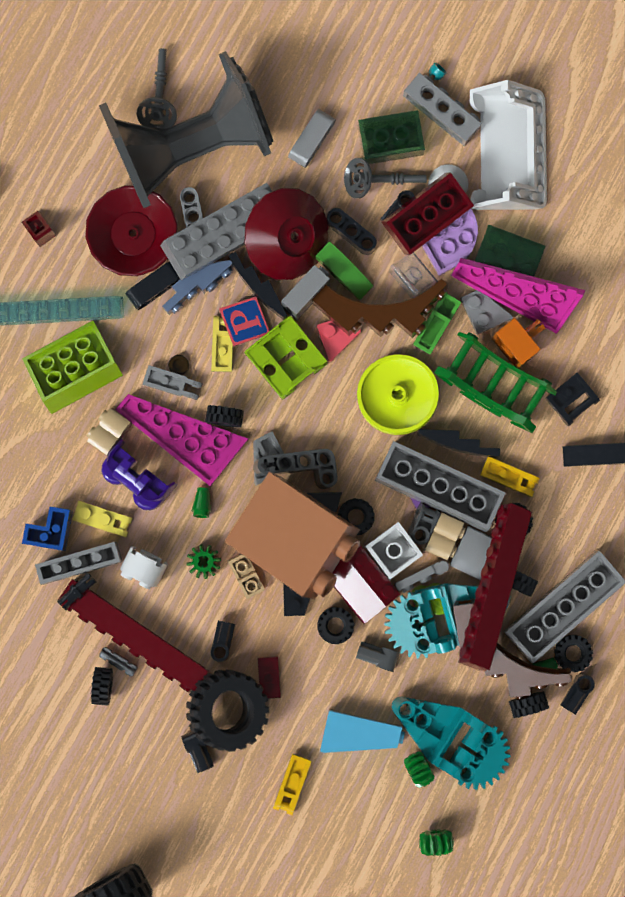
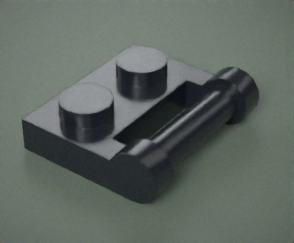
[545,372,600,426]

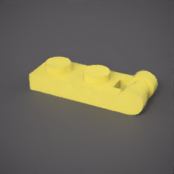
[211,315,233,372]
[72,501,133,538]

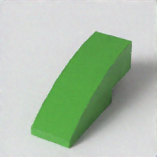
[316,241,373,301]
[413,294,461,354]

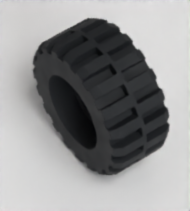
[186,669,269,752]
[73,864,153,897]

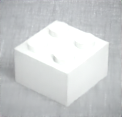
[365,522,423,580]

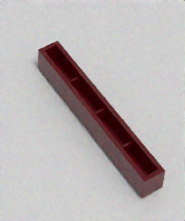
[458,503,532,671]
[59,579,210,692]

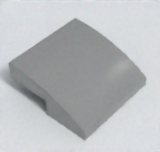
[449,526,492,580]

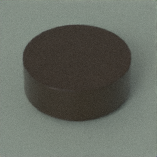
[168,355,189,375]

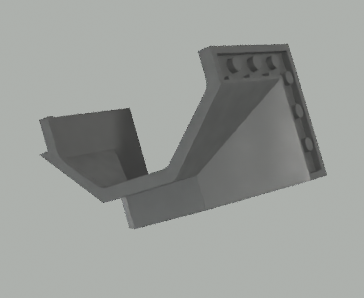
[99,51,274,208]

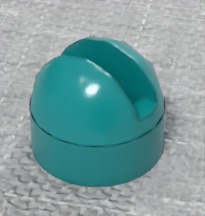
[429,62,446,80]

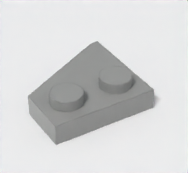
[460,290,513,335]
[253,431,288,485]

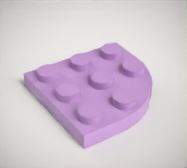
[422,209,478,276]

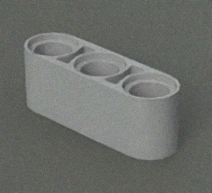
[288,109,336,168]
[180,187,203,228]

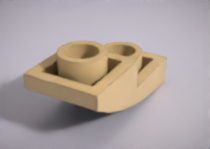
[227,554,265,599]

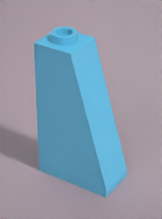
[320,710,405,753]

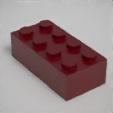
[382,172,474,255]

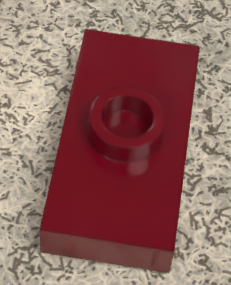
[257,656,281,699]

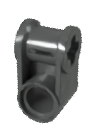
[408,503,440,545]

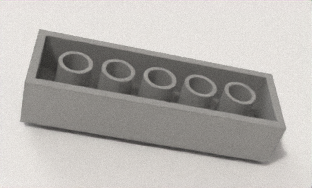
[160,183,272,281]
[375,441,505,532]
[504,551,625,663]

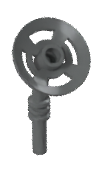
[136,48,177,130]
[344,158,427,199]

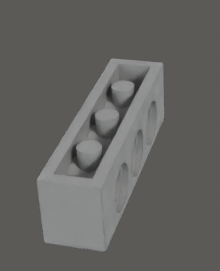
[403,73,481,146]
[35,542,123,585]

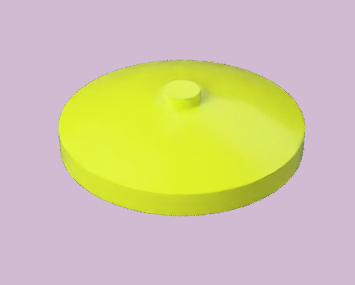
[357,354,439,435]

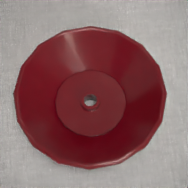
[85,185,178,276]
[244,188,329,280]

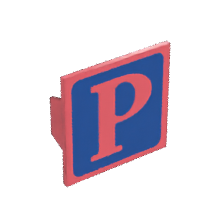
[219,296,269,346]

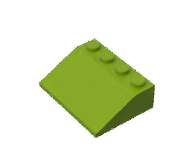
[22,320,123,414]

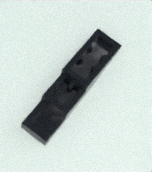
[228,251,287,320]
[417,429,500,458]
[562,443,625,467]

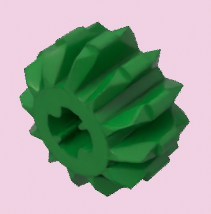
[186,544,221,579]
[404,751,435,788]
[419,829,454,856]

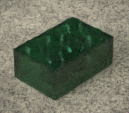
[358,110,425,164]
[474,225,546,277]

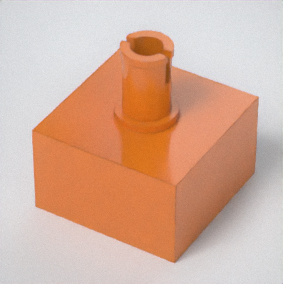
[492,318,545,369]

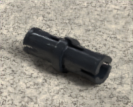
[57,572,96,610]

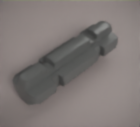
[99,647,138,676]

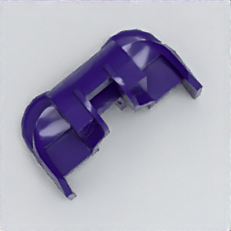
[101,439,177,511]

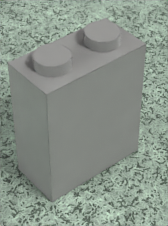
[281,265,330,321]

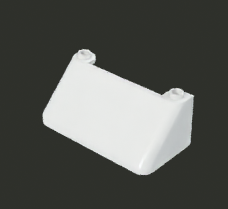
[469,80,547,210]

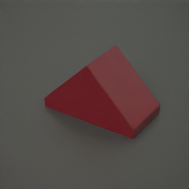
[22,211,56,247]

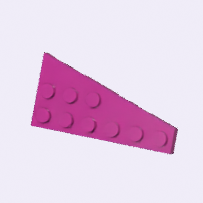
[451,258,586,334]
[115,394,249,487]

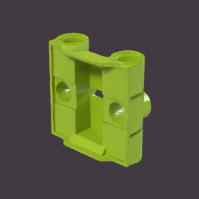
[244,316,328,400]

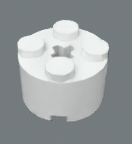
[120,546,168,589]

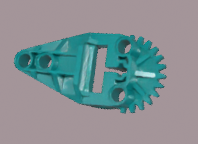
[384,583,511,659]
[392,696,511,790]

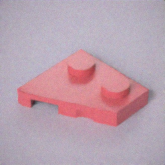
[316,320,361,362]

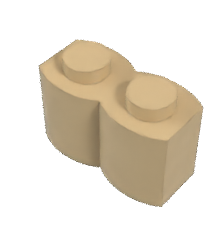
[87,408,132,456]
[424,513,466,560]

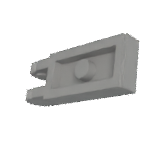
[142,365,202,400]
[394,560,449,593]

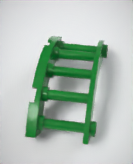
[434,332,557,433]

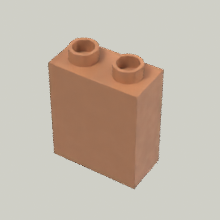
[224,472,360,599]

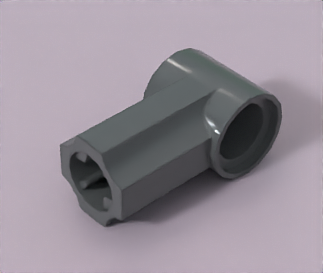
[356,641,400,672]

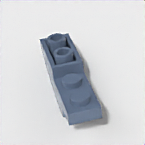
[162,260,234,315]

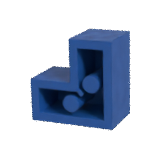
[22,507,73,551]

